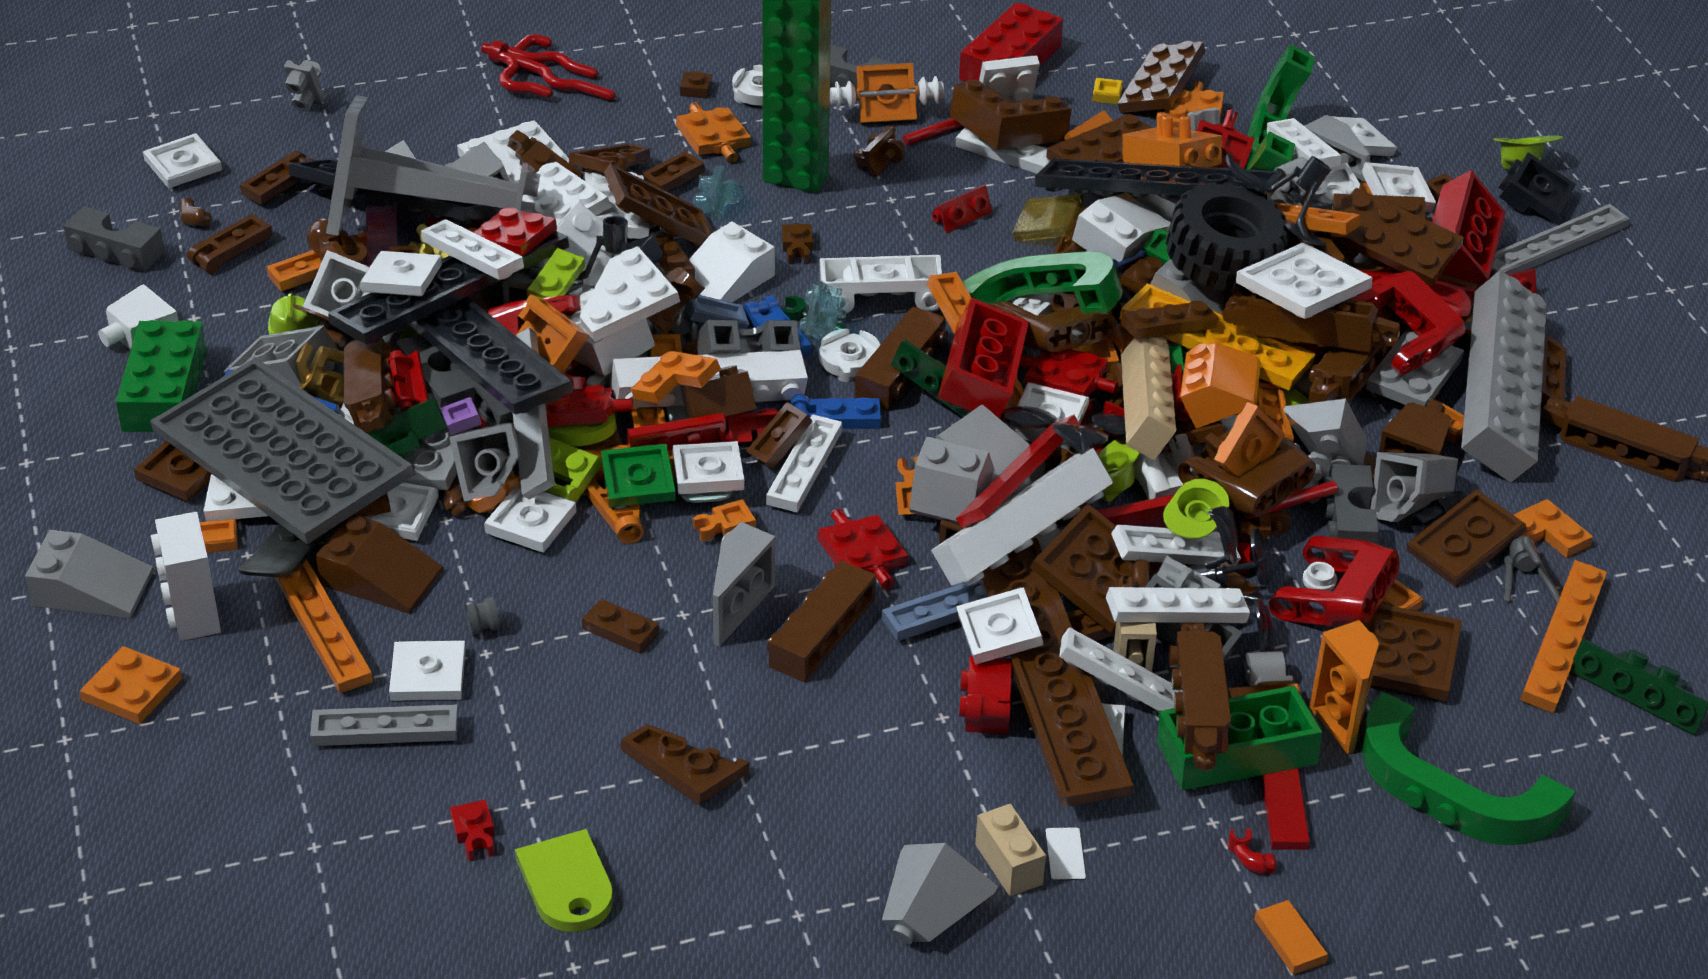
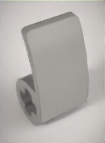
[1244,651,1293,686]

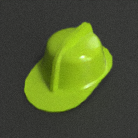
[1493,136,1563,169]
[268,293,318,334]
[1098,436,1141,502]
[1163,479,1229,539]

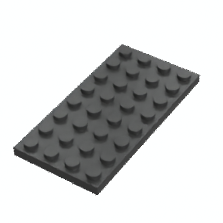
[150,358,415,544]

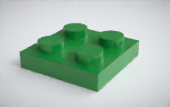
[601,444,676,508]

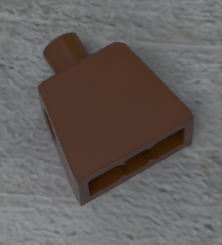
[1379,400,1451,456]

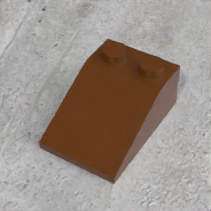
[316,514,443,614]

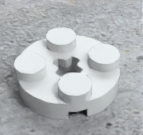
[732,65,763,108]
[819,329,880,382]

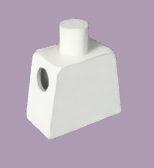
[98,284,178,350]

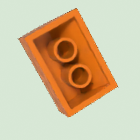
[1180,342,1261,428]
[1309,620,1379,755]

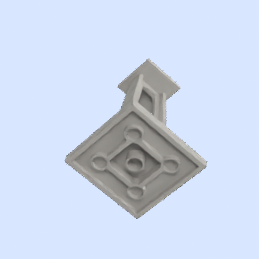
[326,95,541,236]

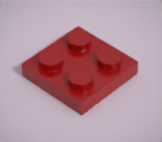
[473,207,557,257]

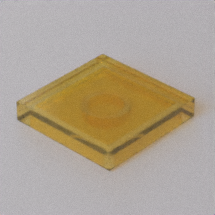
[1012,193,1085,241]

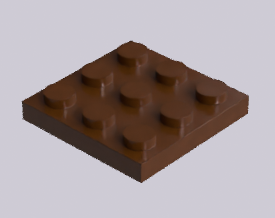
[1030,504,1163,633]
[1362,604,1462,701]

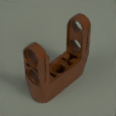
[991,291,1116,352]
[1177,438,1316,517]

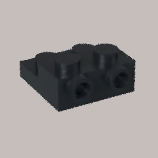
[1498,152,1576,222]

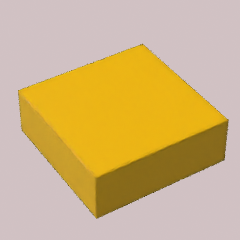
[1092,78,1123,104]

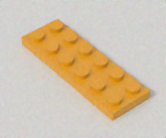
[1119,283,1316,390]

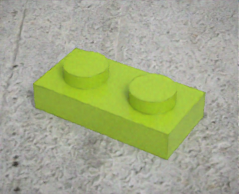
[528,248,585,298]

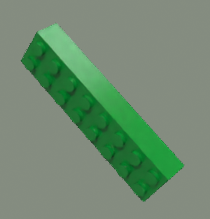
[762,0,831,193]

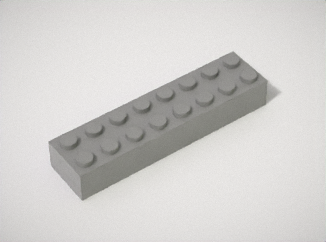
[1461,270,1547,483]

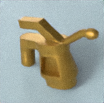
[296,343,344,406]

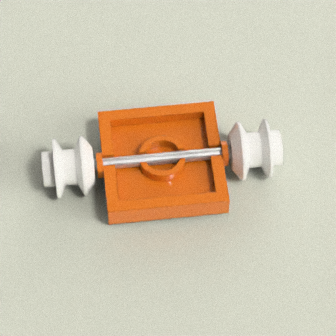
[830,63,944,124]

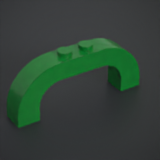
[1244,44,1315,171]
[963,251,1123,314]
[1361,691,1576,845]

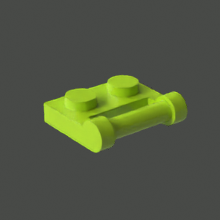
[517,438,602,503]

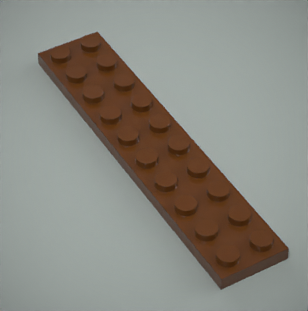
[979,538,1134,808]

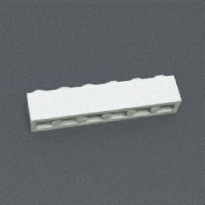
[610,350,808,409]
[931,448,1113,586]

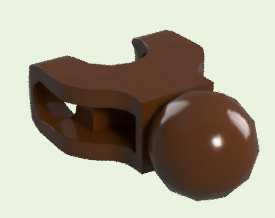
[306,218,367,265]
[646,267,705,335]

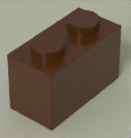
[680,365,756,419]

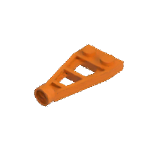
[584,444,644,544]

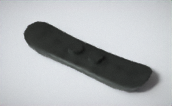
[238,524,329,578]

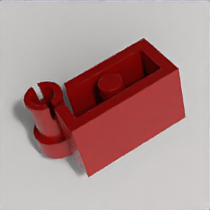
[959,656,1012,734]

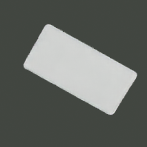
[1046,828,1086,879]

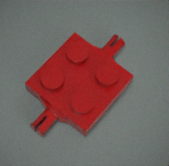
[1196,110,1255,169]
[1019,349,1119,397]
[545,385,634,426]
[817,508,908,590]

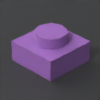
[440,397,482,435]

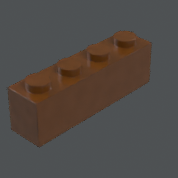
[855,306,948,411]
[767,560,876,683]

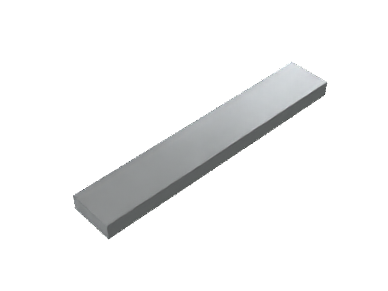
[1490,204,1630,278]
[513,328,555,500]

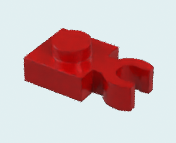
[450,799,495,861]

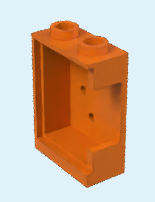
[1122,112,1222,167]
[516,294,590,373]

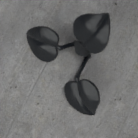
[1226,152,1333,253]
[528,216,663,291]
[1001,406,1126,455]
[1189,506,1274,652]

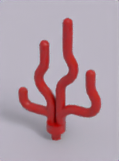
[481,34,616,101]

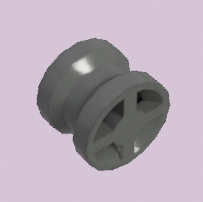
[465,596,500,635]

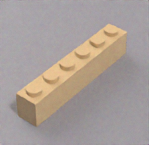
[1121,336,1176,460]

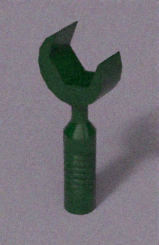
[781,296,846,332]

